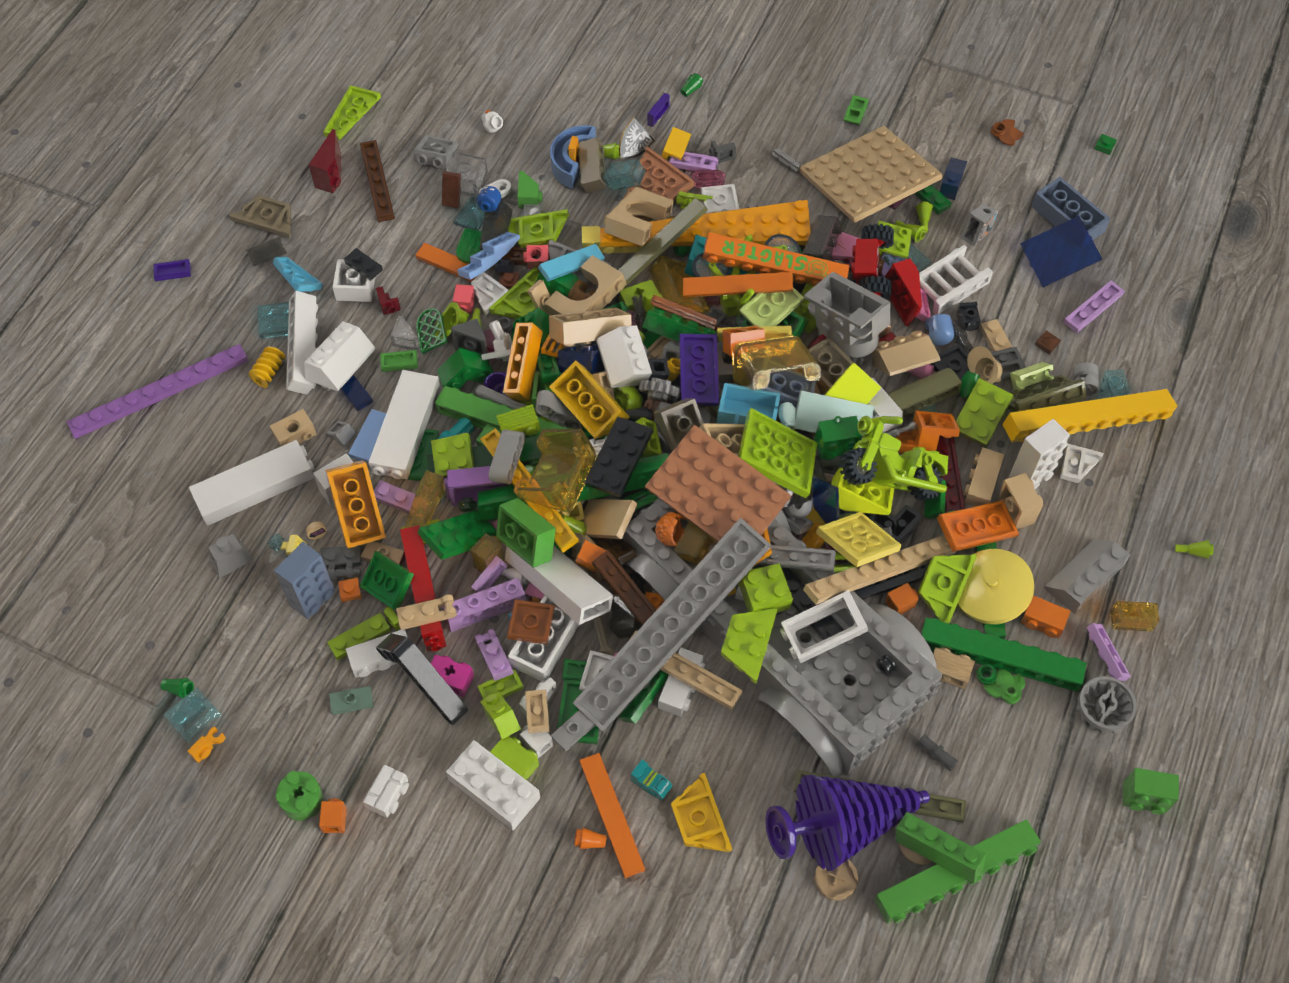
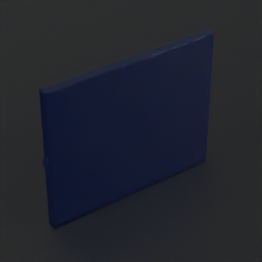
[1020,216,1102,287]

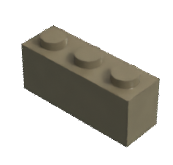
[577,137,606,193]

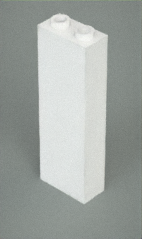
[368,370,440,480]
[189,440,315,526]
[505,546,613,625]

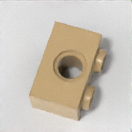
[270,409,317,447]

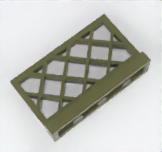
[1008,375,1087,412]

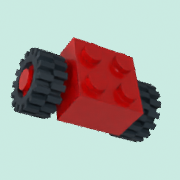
[851,224,894,300]

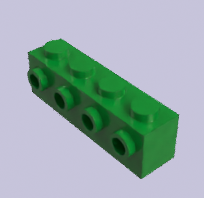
[642,307,718,342]

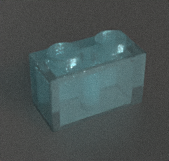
[603,159,646,190]

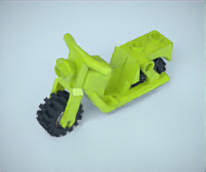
[839,416,948,500]

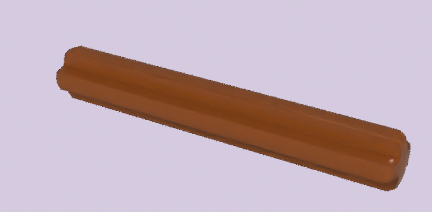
[650,295,717,329]

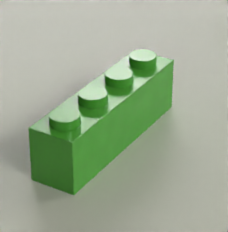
[895,812,986,884]

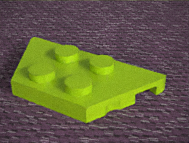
[503,209,569,248]
[489,267,550,319]
[917,554,977,624]
[721,608,778,684]

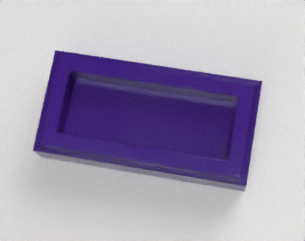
[647,93,670,127]
[153,259,191,281]

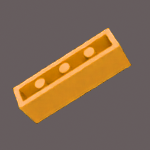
[503,323,543,401]

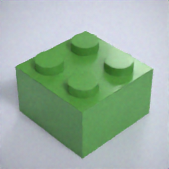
[1123,768,1179,815]

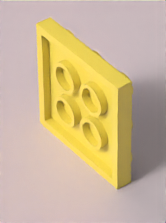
[816,512,901,567]

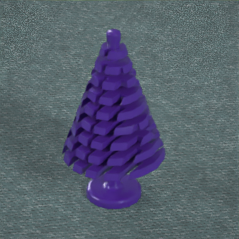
[765,775,930,871]

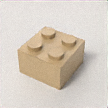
[997,473,1043,529]

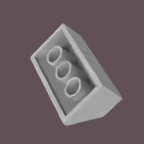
[1044,539,1130,614]

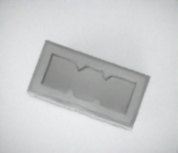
[551,710,595,752]

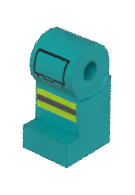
[631,759,673,800]

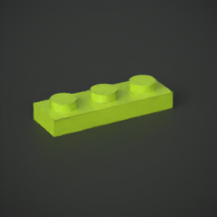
[327,612,391,661]

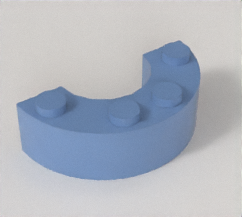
[550,125,596,189]

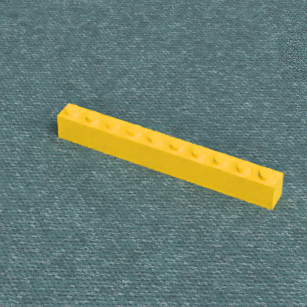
[1002,389,1178,443]

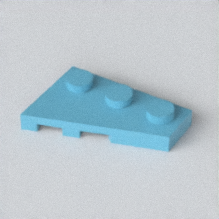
[273,257,323,292]

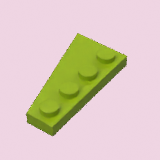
[323,85,381,140]

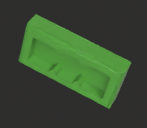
[380,350,418,372]

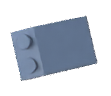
[753,360,816,408]

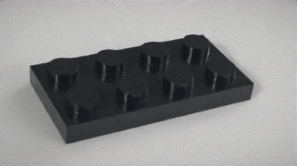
[584,417,654,498]

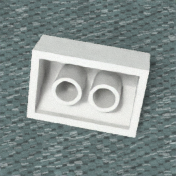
[596,325,652,388]

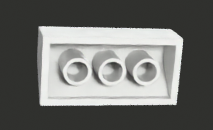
[304,321,375,391]

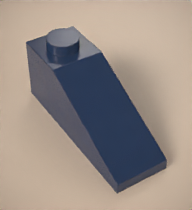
[939,157,967,200]

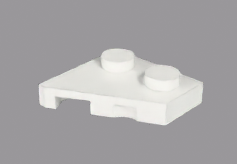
[471,272,508,315]
[1060,444,1104,483]

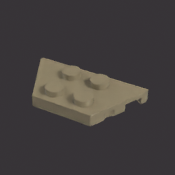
[229,195,291,238]

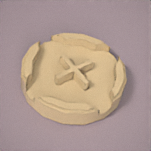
[814,860,859,901]

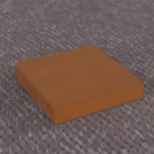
[507,599,555,645]

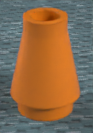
[574,827,606,849]

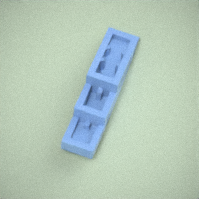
[458,232,520,280]

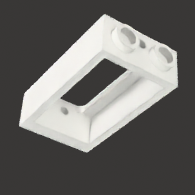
[780,590,868,663]

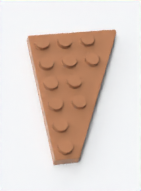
[623,146,695,222]

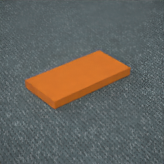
[937,500,1019,552]

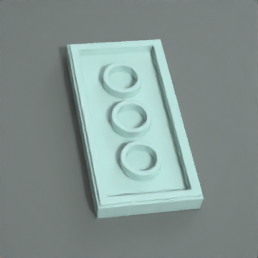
[795,390,874,436]

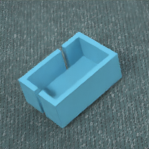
[716,383,781,424]

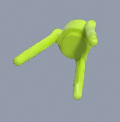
[676,191,713,210]

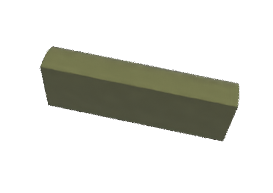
[887,368,962,418]

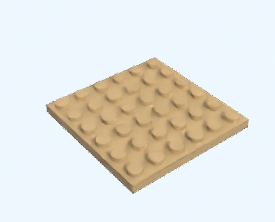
[799,126,942,223]

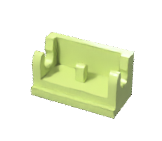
[1010,362,1054,391]

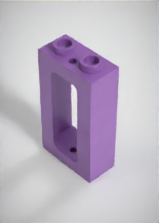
[444,466,513,506]

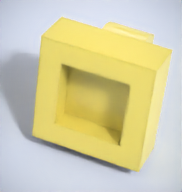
[281,535,307,555]

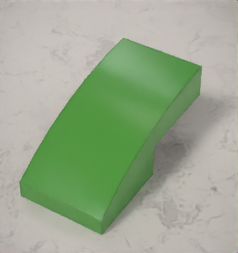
[843,95,869,125]

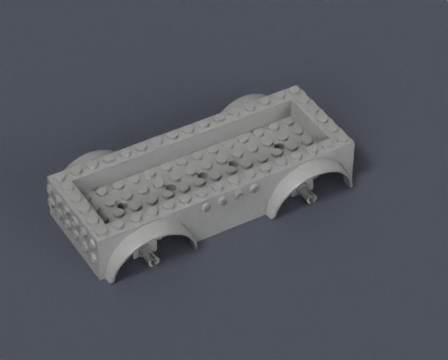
[621,499,943,777]

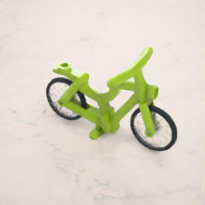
[692,234,801,320]

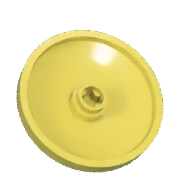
[957,549,1034,624]

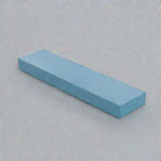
[538,244,605,282]

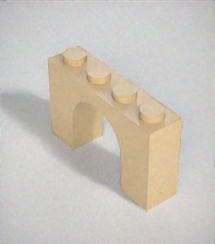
[603,187,674,246]
[544,255,627,315]

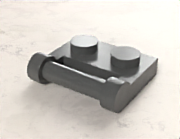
[991,347,1026,384]

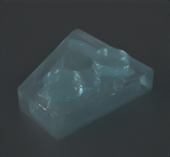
[1097,369,1131,399]

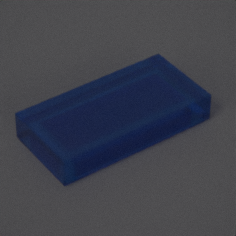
[340,375,373,411]

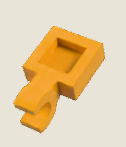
[187,726,226,763]

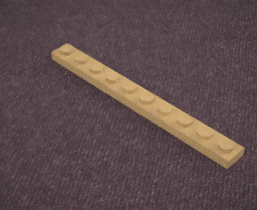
[803,535,957,605]

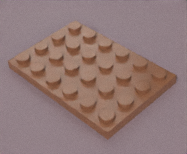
[645,425,792,542]

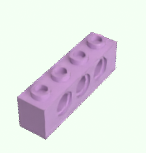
[443,578,526,632]

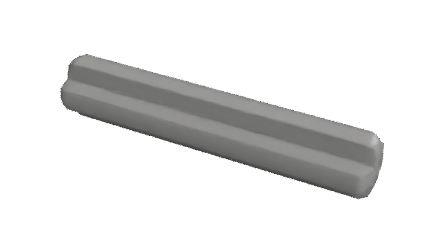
[476,385,527,410]

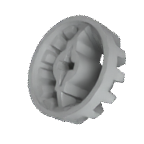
[1077,676,1137,734]

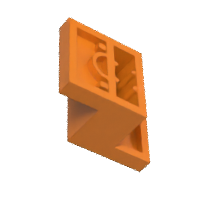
[893,410,960,454]

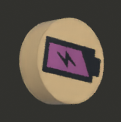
[306,522,327,540]

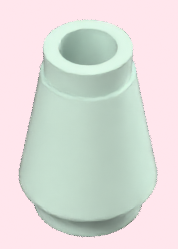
[777,402,796,430]

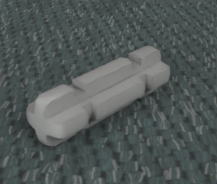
[772,148,802,172]

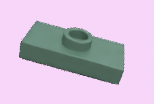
[329,686,374,715]

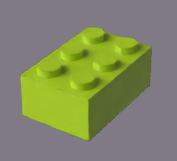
[956,378,1013,448]

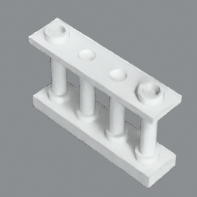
[919,245,993,315]

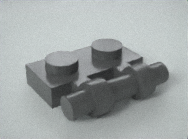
[321,545,361,580]

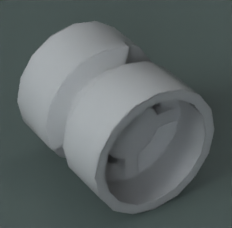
[1074,362,1099,397]

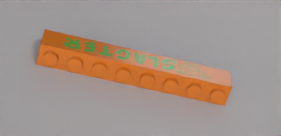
[702,232,849,287]

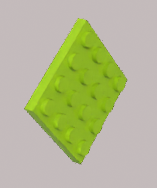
[738,408,817,498]

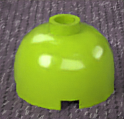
[613,386,643,410]

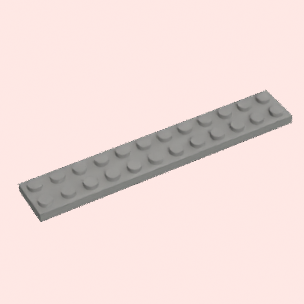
[573,518,772,732]

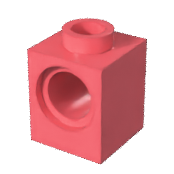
[523,245,549,269]
[453,284,475,313]

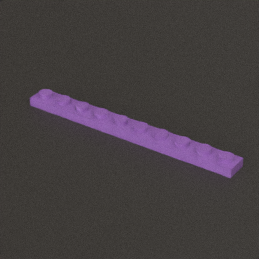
[66,344,248,439]

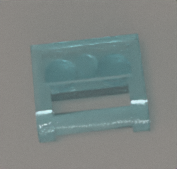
[164,688,221,743]

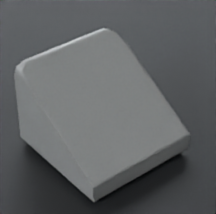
[326,421,355,445]

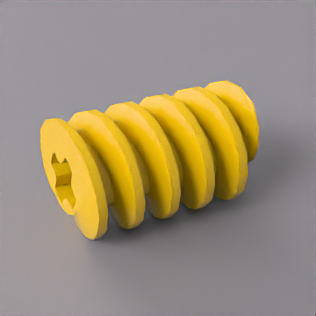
[248,347,286,388]

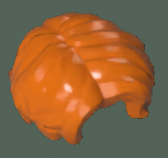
[655,512,688,547]

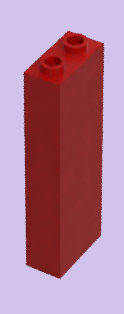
[400,525,447,652]

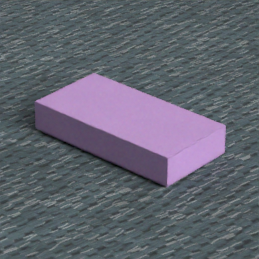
[471,556,507,592]

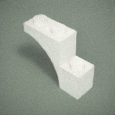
[519,677,557,758]

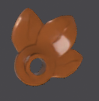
[990,119,1024,146]

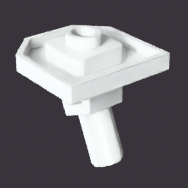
[481,320,513,362]

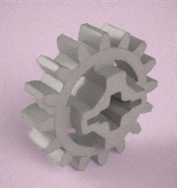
[639,378,680,402]

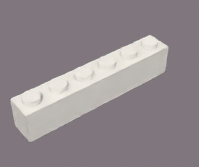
[286,291,318,395]

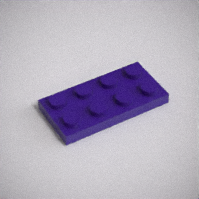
[679,334,719,406]

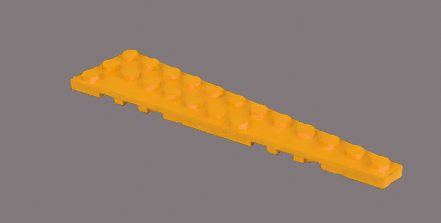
[600,200,811,247]

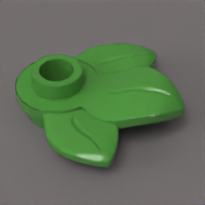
[984,669,1025,704]

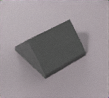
[451,319,489,360]

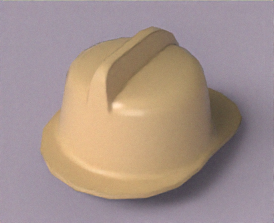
[967,346,1002,384]

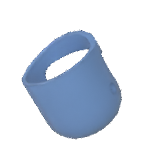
[924,314,954,346]

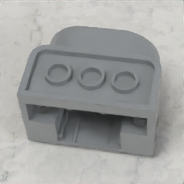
[804,272,890,358]

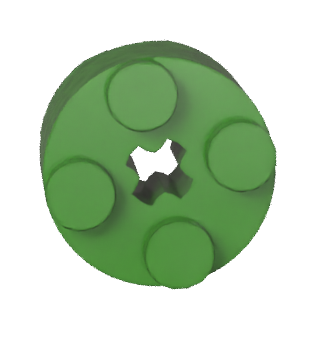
[276,771,324,821]

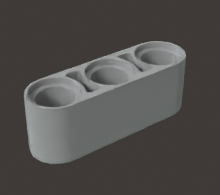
[535,390,583,432]
[489,429,525,484]

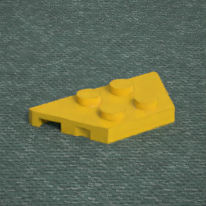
[671,772,732,852]

